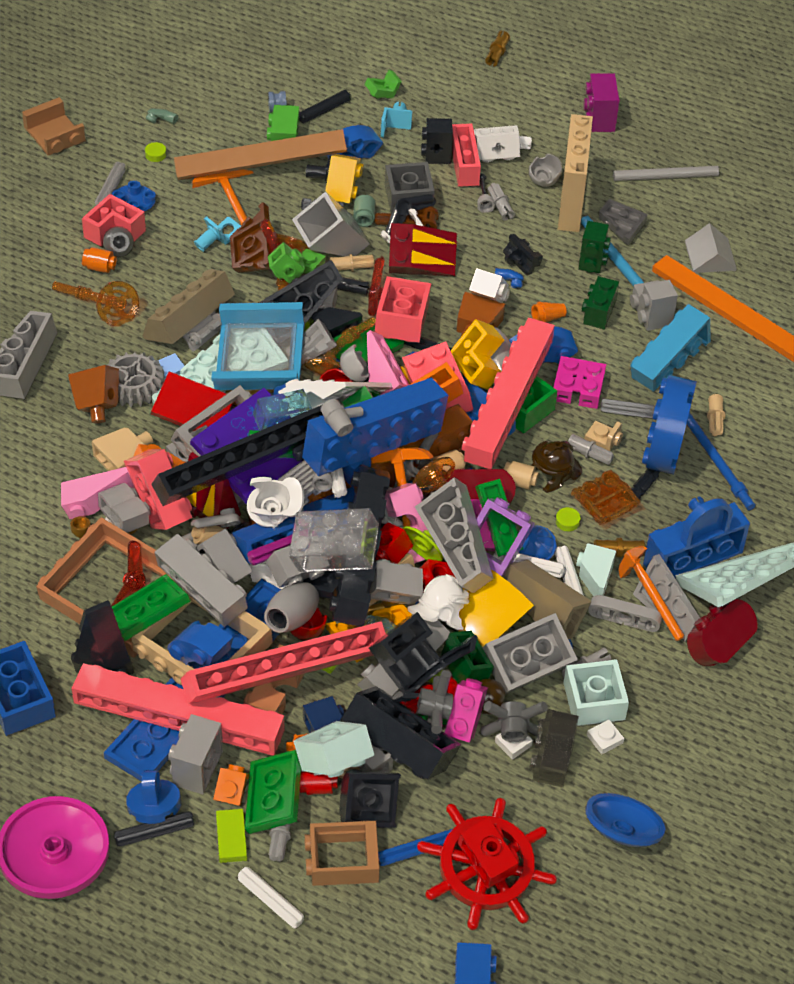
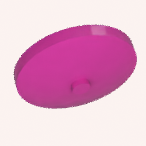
[0,796,109,899]

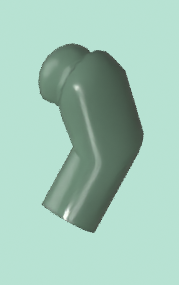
[146,108,178,124]

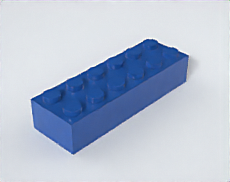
[302,377,449,476]

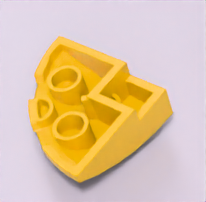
[458,570,534,647]

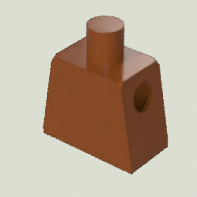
[456,292,505,337]
[68,365,119,424]

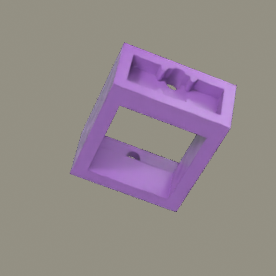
[476,497,535,576]

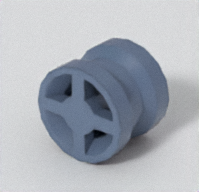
[268,91,286,113]

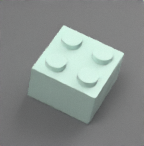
[563,660,629,726]
[294,721,374,778]

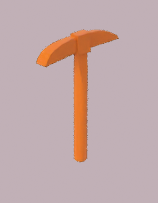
[192,169,254,225]
[371,447,433,527]
[619,546,684,641]

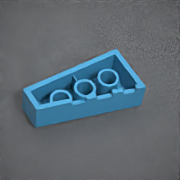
[630,304,711,392]

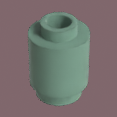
[353,195,376,227]

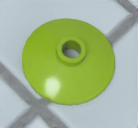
[403,526,443,561]

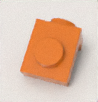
[213,764,249,806]

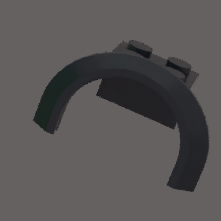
[369,612,477,702]

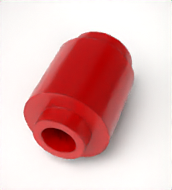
[300,771,338,795]

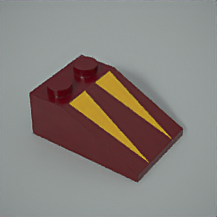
[389,223,457,276]
[184,452,241,530]

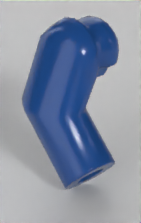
[495,268,524,288]

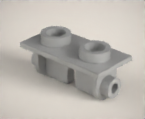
[183,311,221,352]

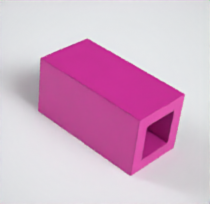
[445,679,488,742]

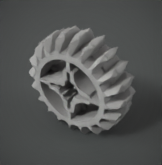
[108,351,165,408]

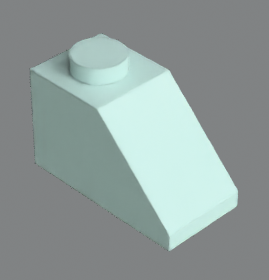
[576,543,616,597]

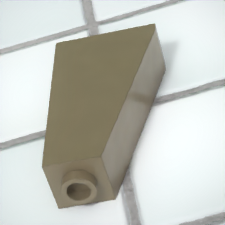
[503,559,591,639]

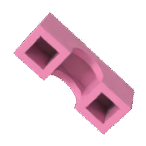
[385,483,428,564]

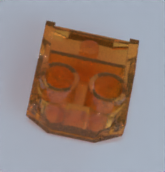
[570,470,641,525]

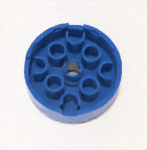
[642,375,697,475]

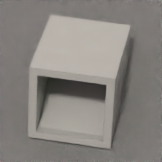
[292,192,370,256]

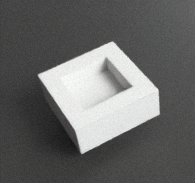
[587,720,624,754]
[495,733,533,760]

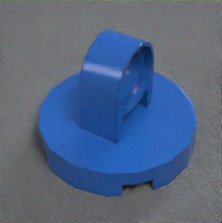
[126,771,181,824]

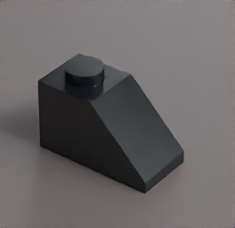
[309,307,363,338]

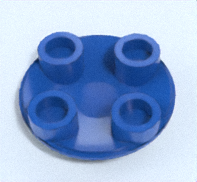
[112,181,156,212]

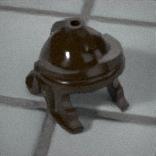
[531,441,582,493]

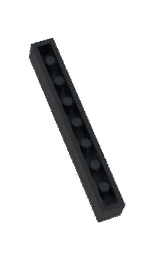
[151,404,323,506]

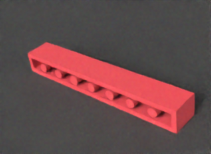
[462,318,555,469]
[181,621,386,704]
[72,663,284,755]

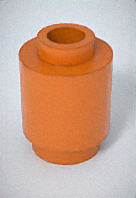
[82,247,117,273]

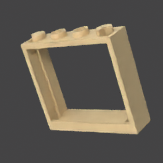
[558,114,593,232]
[131,588,272,698]

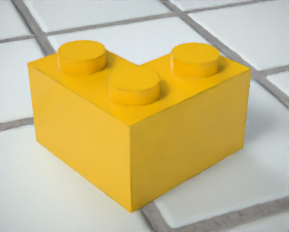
[325,154,364,203]
[450,319,504,390]

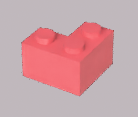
[82,194,146,246]

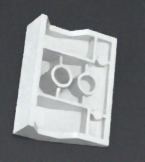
[278,379,393,417]

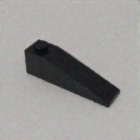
[259,260,343,345]
[71,600,134,675]

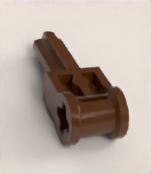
[375,206,439,229]

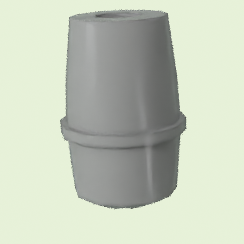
[321,399,364,437]

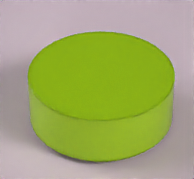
[145,142,166,162]
[555,507,581,532]

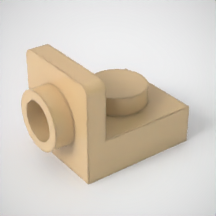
[584,421,623,451]

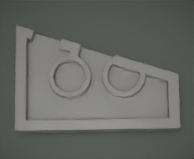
[633,554,700,642]

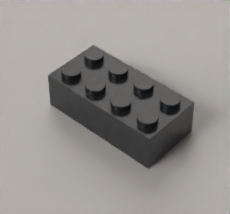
[341,686,461,780]

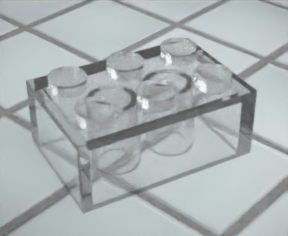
[289,508,379,572]

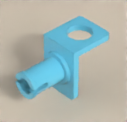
[381,102,412,137]
[194,216,241,252]

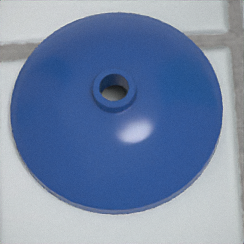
[585,793,665,847]

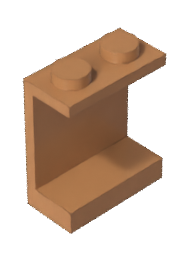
[22,97,85,156]

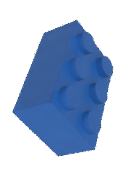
[0,641,56,736]

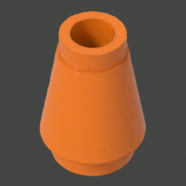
[531,302,567,322]

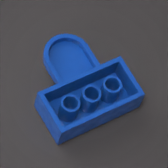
[643,496,750,579]

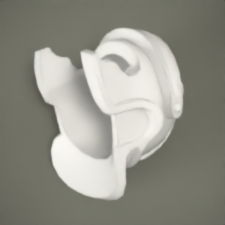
[247,477,304,528]
[408,574,469,630]

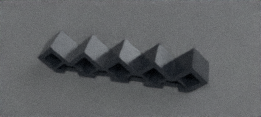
[329,465,390,627]

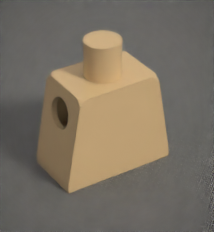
[92,427,153,471]

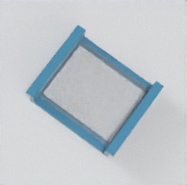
[211,302,305,390]

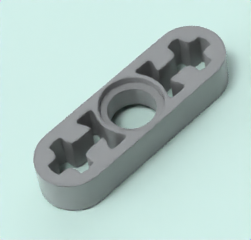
[588,595,662,632]

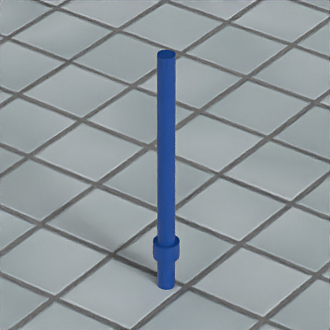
[687,412,756,510]

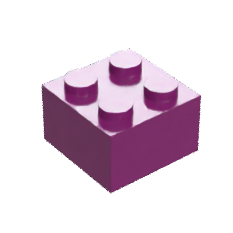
[583,73,620,132]

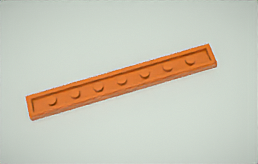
[652,255,794,362]

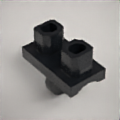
[503,234,543,275]

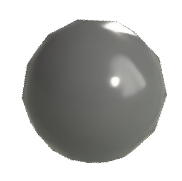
[103,226,134,257]

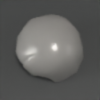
[529,153,562,187]
[340,344,369,382]

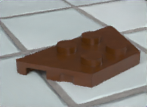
[230,202,272,273]

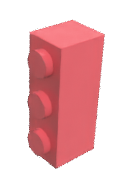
[452,124,481,187]

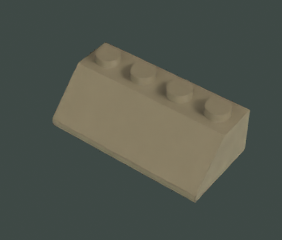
[143,269,235,344]

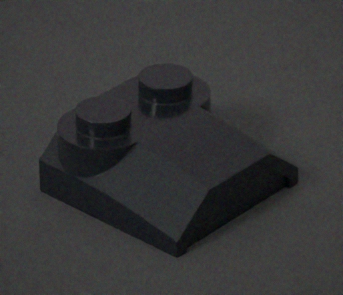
[339,769,401,828]

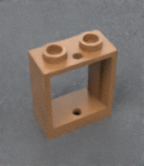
[305,821,379,886]

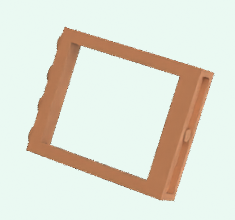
[36,517,182,658]

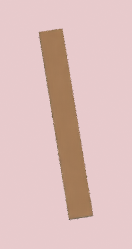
[174,129,347,180]

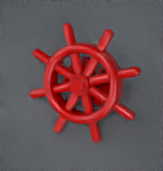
[417,798,557,930]

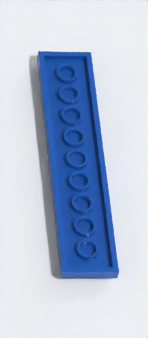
[104,578,281,781]

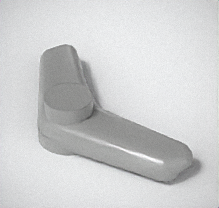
[191,508,245,528]

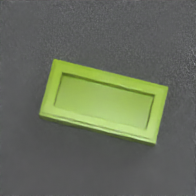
[216,809,247,863]

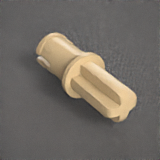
[330,254,374,272]
[707,394,725,437]

